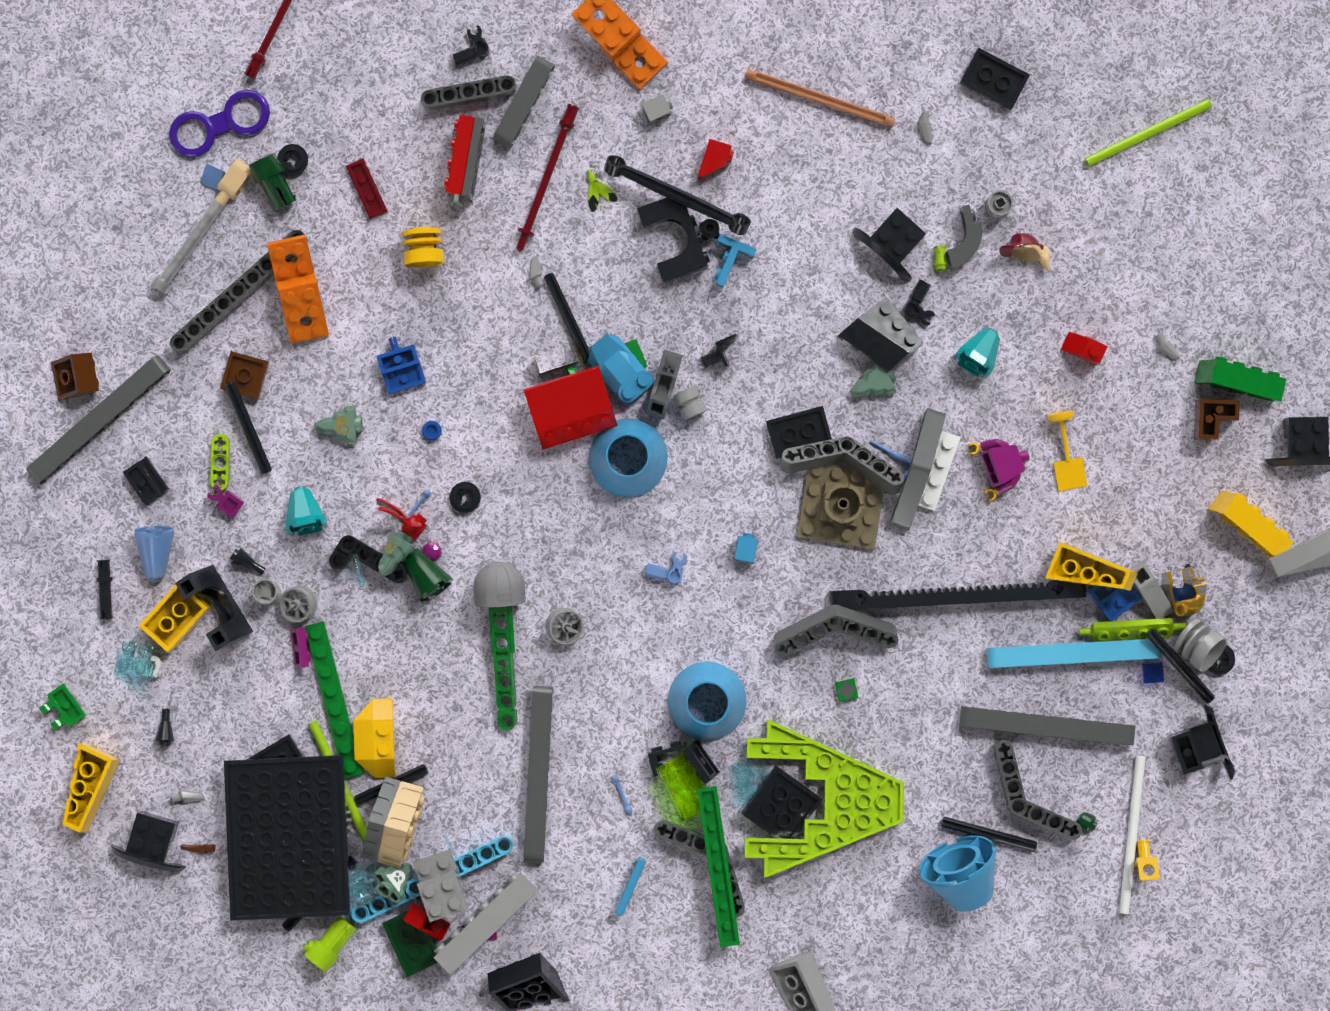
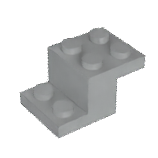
[413,848,468,922]

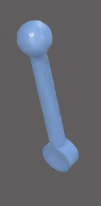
[403,489,431,521]
[613,774,632,814]

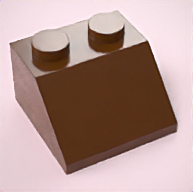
[51,352,99,400]

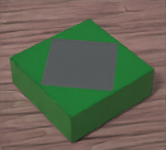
[835,678,859,702]

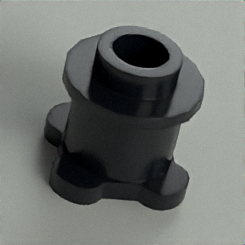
[699,219,720,241]

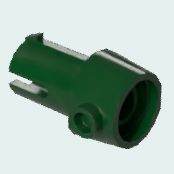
[248,153,296,211]

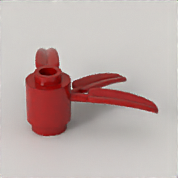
[376,498,427,542]

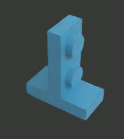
[714,233,756,288]

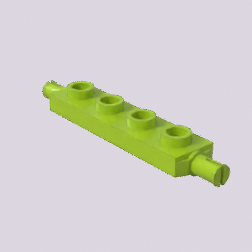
[1078,618,1186,642]

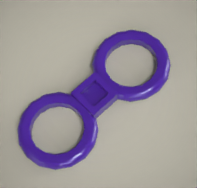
[169,89,270,157]

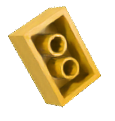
[139,585,212,652]

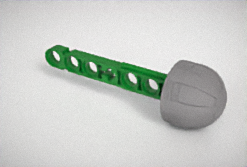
[473,562,526,731]

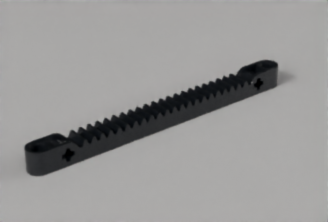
[830,580,1086,610]

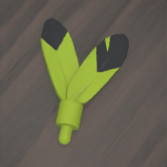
[587,169,617,212]

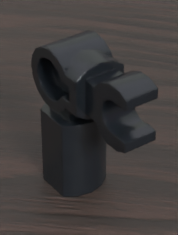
[452,25,490,67]
[903,280,935,325]

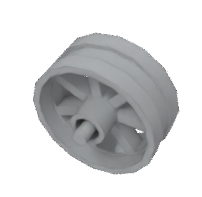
[279,586,318,623]
[545,607,584,645]

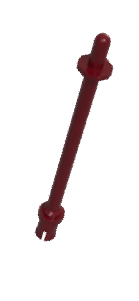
[244,0,292,79]
[516,104,579,252]

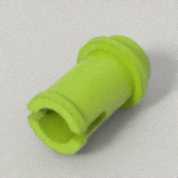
[933,245,949,271]

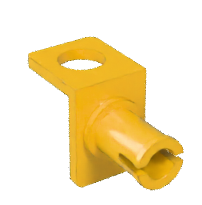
[1134,839,1160,881]

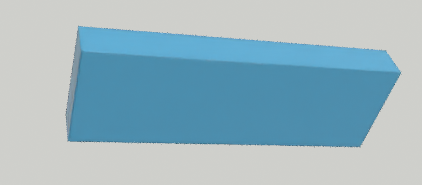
[615,857,646,916]

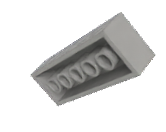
[434,872,538,975]

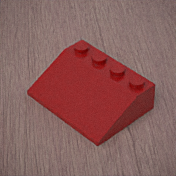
[523,365,618,450]

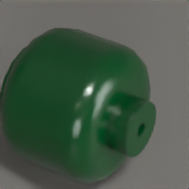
[1077,812,1097,833]

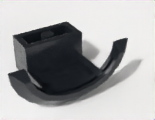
[853,208,926,281]
[1265,417,1330,467]
[1169,705,1235,780]
[111,811,186,872]

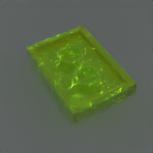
[655,753,706,822]

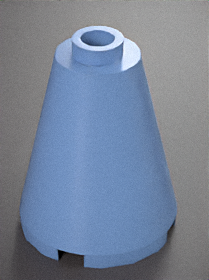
[134,526,174,581]

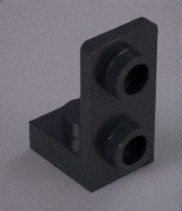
[648,741,687,777]

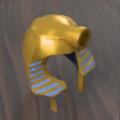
[1160,564,1206,616]

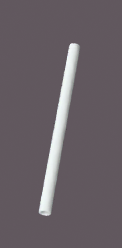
[1119,755,1146,914]

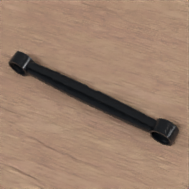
[604,155,751,235]

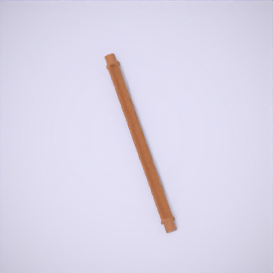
[745,69,896,127]

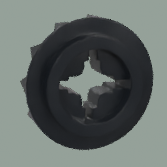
[277,144,309,175]
[449,482,481,513]
[1208,645,1235,675]

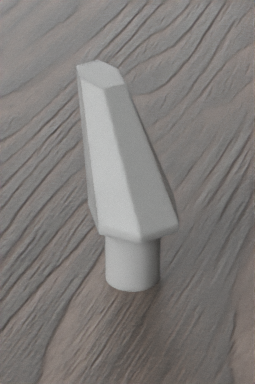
[917,112,932,144]
[529,255,544,287]
[1155,333,1181,359]
[172,789,205,803]

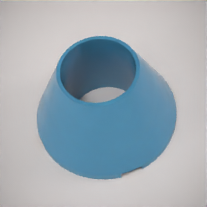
[589,419,668,497]
[668,662,746,741]
[919,836,996,912]

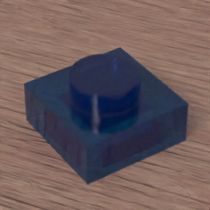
[1142,662,1164,684]

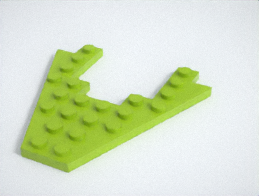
[744,720,904,877]

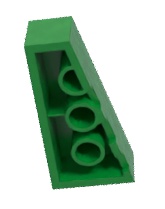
[1194,357,1287,402]

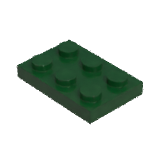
[382,911,438,977]

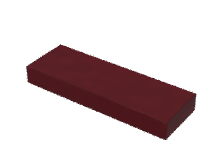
[346,158,388,220]

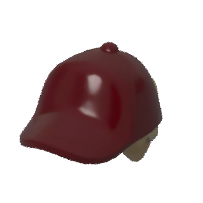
[999,233,1050,271]

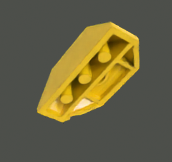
[353,698,395,778]

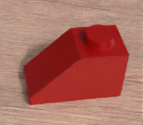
[697,139,734,180]
[1061,332,1108,366]
[403,903,451,941]

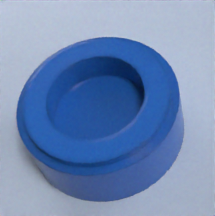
[422,421,442,441]

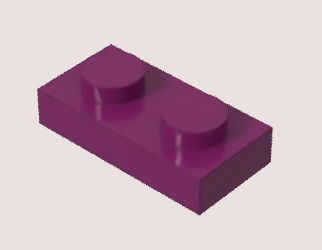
[290,627,310,668]

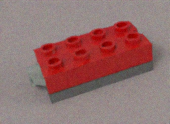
[444,115,486,208]

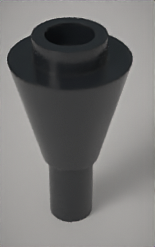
[230,548,266,575]
[155,709,174,746]

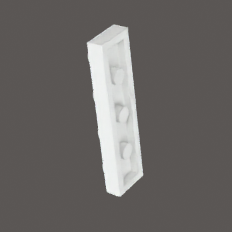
[918,431,960,511]

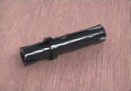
[96,560,113,619]

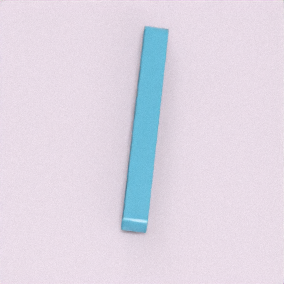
[986,639,1163,668]
[351,835,514,923]

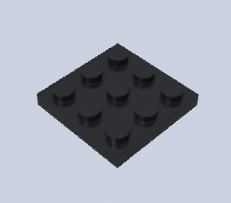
[741,765,823,839]

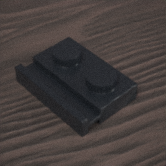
[123,456,170,505]
[683,740,720,784]

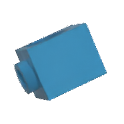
[734,533,758,563]

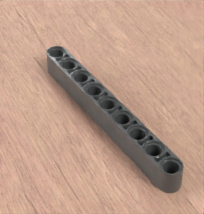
[170,230,308,353]
[26,355,171,485]
[524,686,553,863]
[959,706,1136,745]

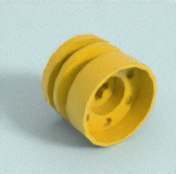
[401,227,445,267]

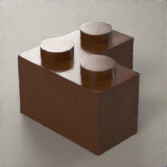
[1194,399,1240,441]

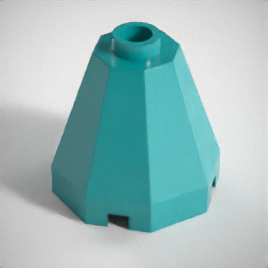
[953,328,1000,379]
[285,486,328,536]

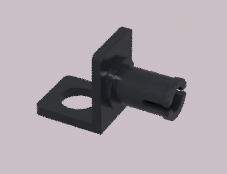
[701,334,739,368]

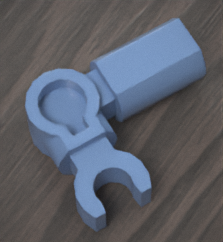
[645,552,687,584]

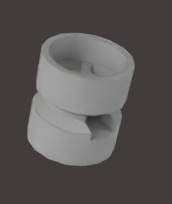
[985,190,1013,219]
[673,386,707,421]
[252,579,281,605]

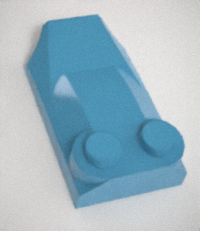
[587,333,655,406]

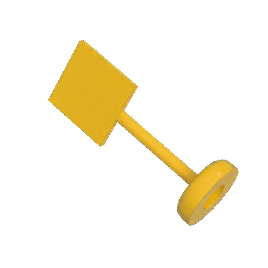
[1047,410,1087,491]

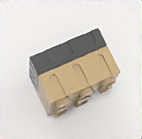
[361,776,425,869]

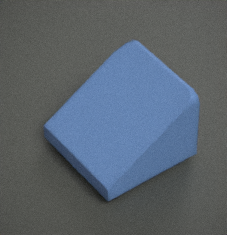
[200,164,226,191]

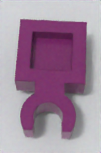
[207,485,244,518]

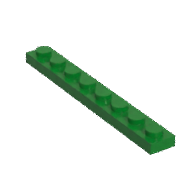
[305,621,364,778]
[697,786,740,948]

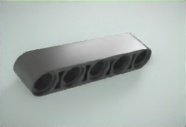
[493,56,555,149]
[421,75,517,110]

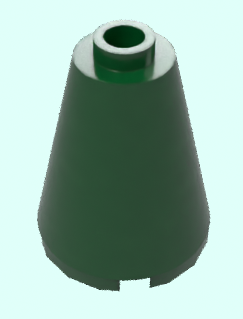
[403,548,454,603]

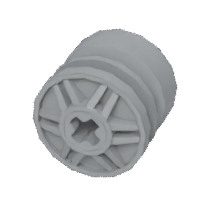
[1174,619,1227,672]

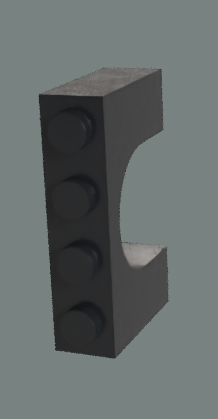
[637,198,710,284]
[175,565,253,651]

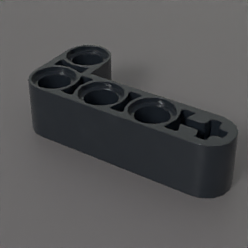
[329,535,409,583]

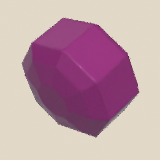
[423,542,442,561]

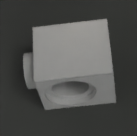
[642,94,673,125]

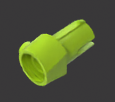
[303,916,357,973]

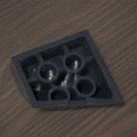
[837,297,924,372]
[487,953,569,1011]

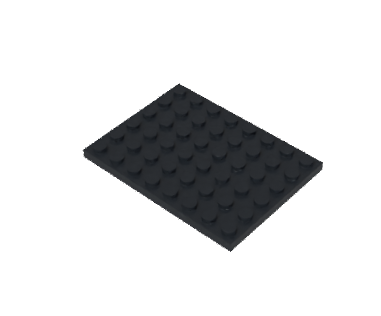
[224,755,351,921]

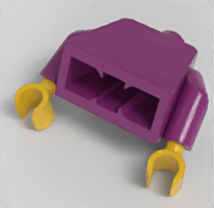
[968,439,1029,501]

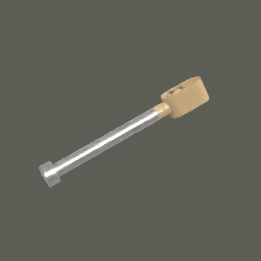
[150,159,252,295]

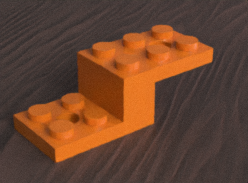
[571,0,668,90]
[267,234,329,344]

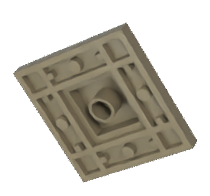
[797,464,886,549]

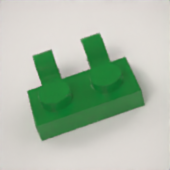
[39,683,87,730]

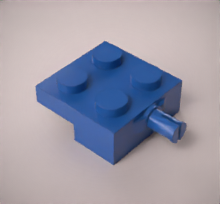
[376,337,427,394]
[1086,585,1142,622]

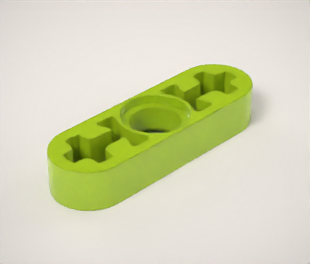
[210,434,230,491]

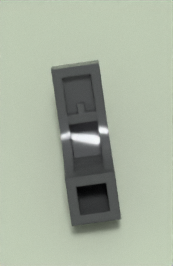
[946,205,983,271]
[645,350,683,419]

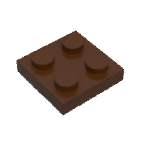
[220,351,269,400]

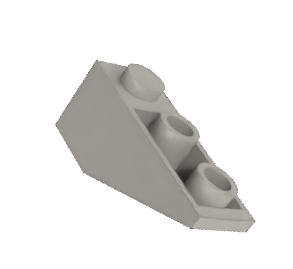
[1130,562,1174,619]

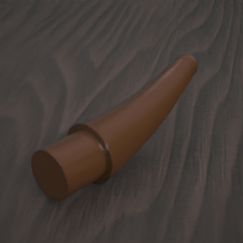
[180,844,216,854]

